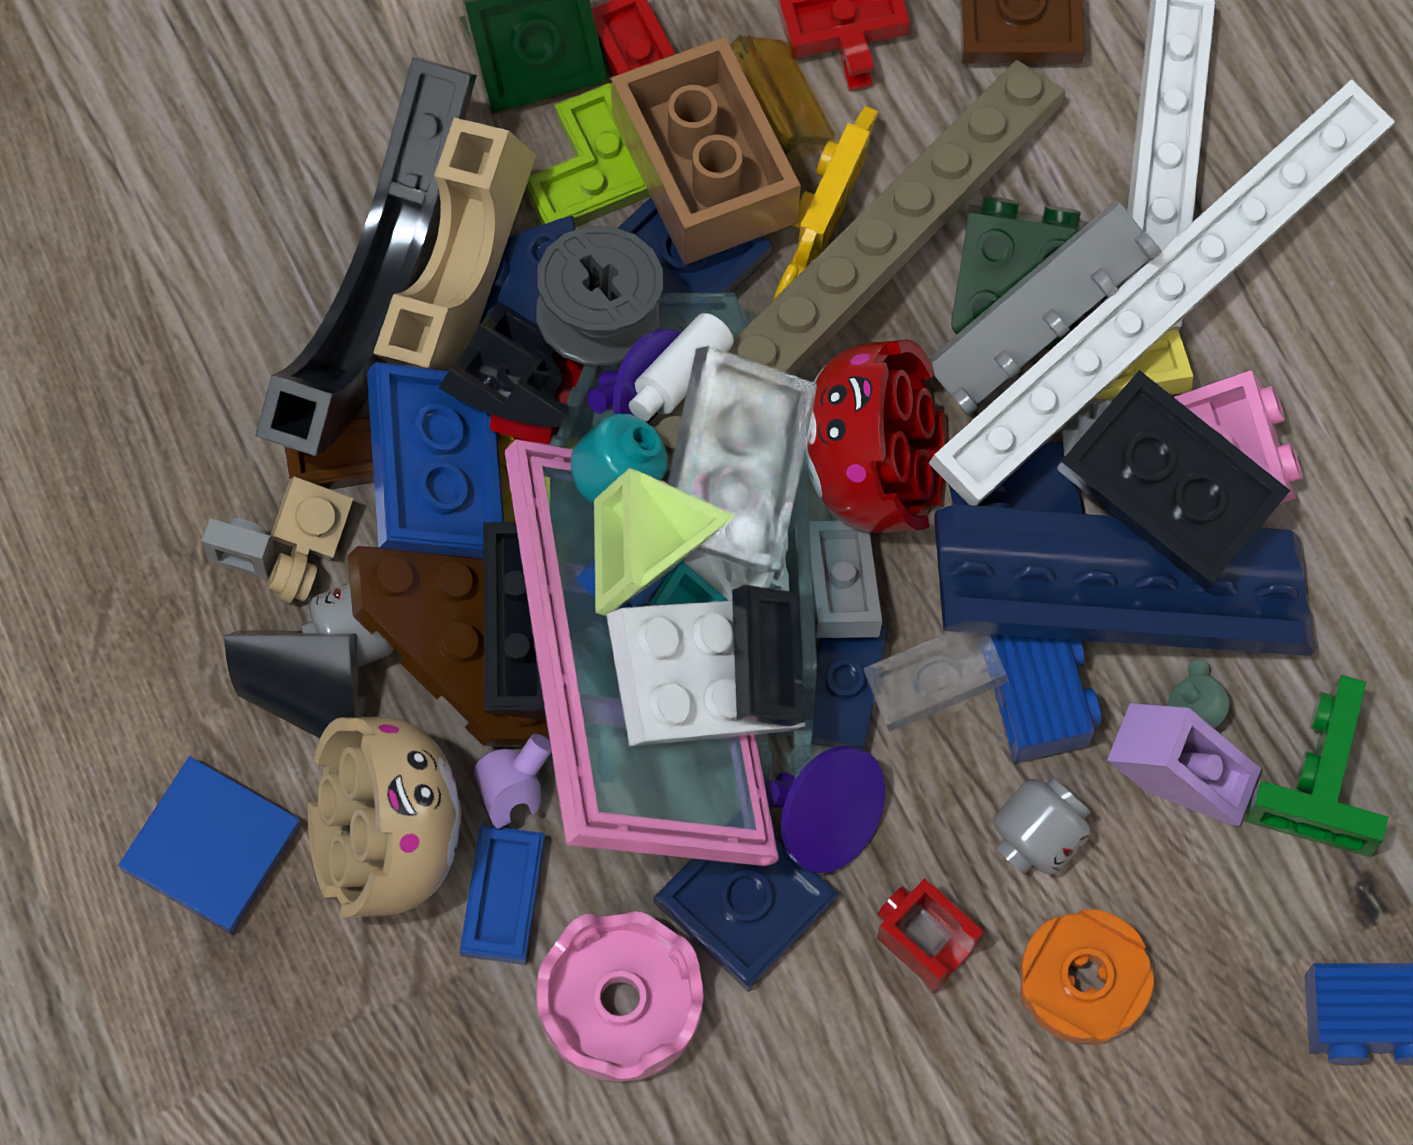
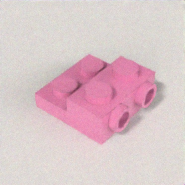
[1174,370,1302,504]

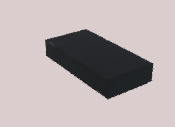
[732,585,804,727]

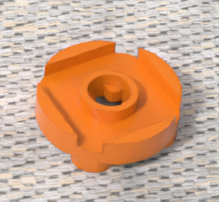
[1019,909,1154,1045]

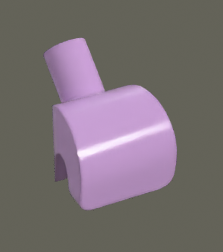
[473,734,552,829]

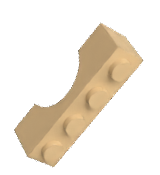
[374,117,537,371]

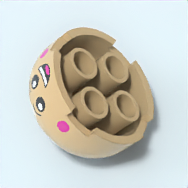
[308,717,462,918]

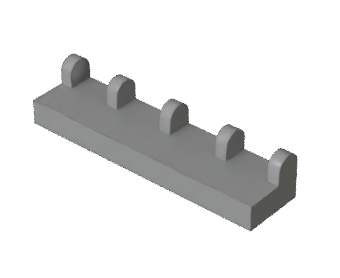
[929,200,1162,416]

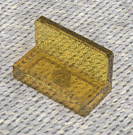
[730,35,836,155]

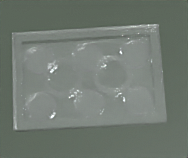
[668,346,818,573]

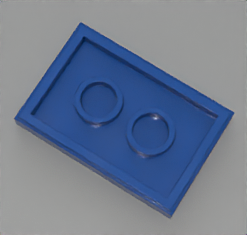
[367,362,504,559]

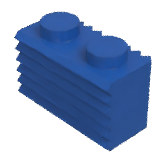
[982,634,1101,763]
[1304,963,1413,1065]

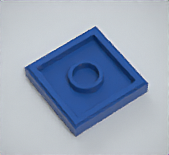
[118,756,302,935]

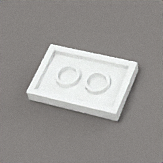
[606,601,805,746]

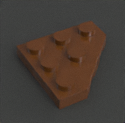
[348,546,550,747]

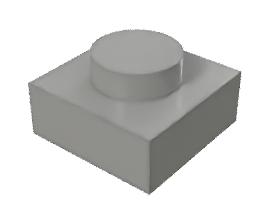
[201,518,277,580]

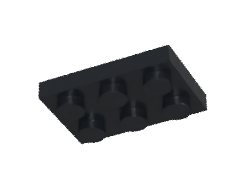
[1057,370,1290,591]

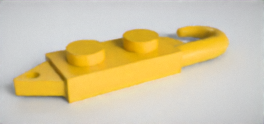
[772,106,879,301]

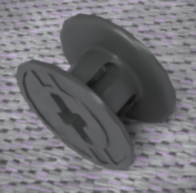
[536,226,663,366]

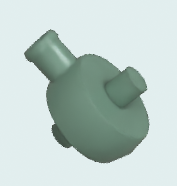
[1168,660,1230,728]

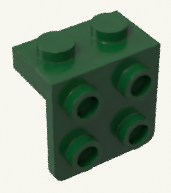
[951,196,1089,350]

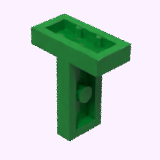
[1244,675,1389,858]

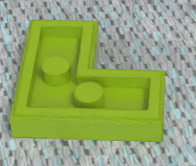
[525,83,650,227]

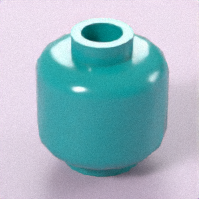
[570,413,668,504]

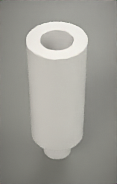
[629,313,734,421]

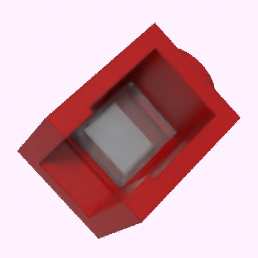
[877,878,984,993]

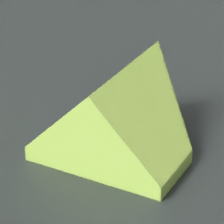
[594,468,735,616]

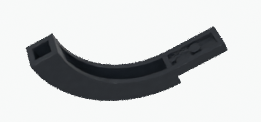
[255,57,477,456]

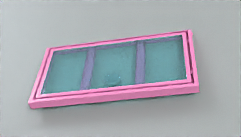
[505,439,779,866]

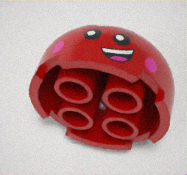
[801,339,948,533]

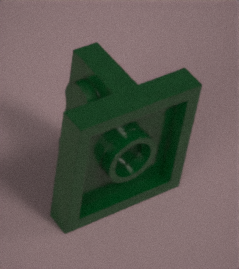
[459,0,607,114]

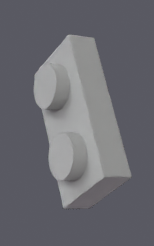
[803,521,882,638]

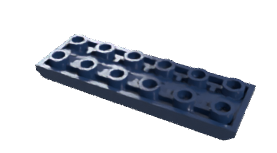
[934,504,1315,656]

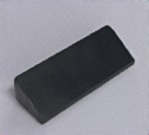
[483,522,547,720]

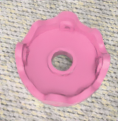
[537,911,703,1082]

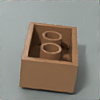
[611,37,801,265]

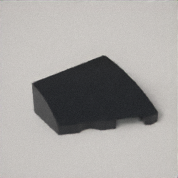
[439,301,569,427]
[224,630,366,738]

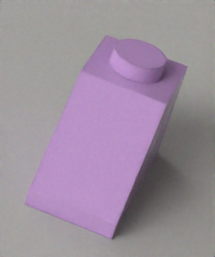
[1107,703,1261,826]

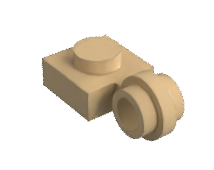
[267,477,354,603]

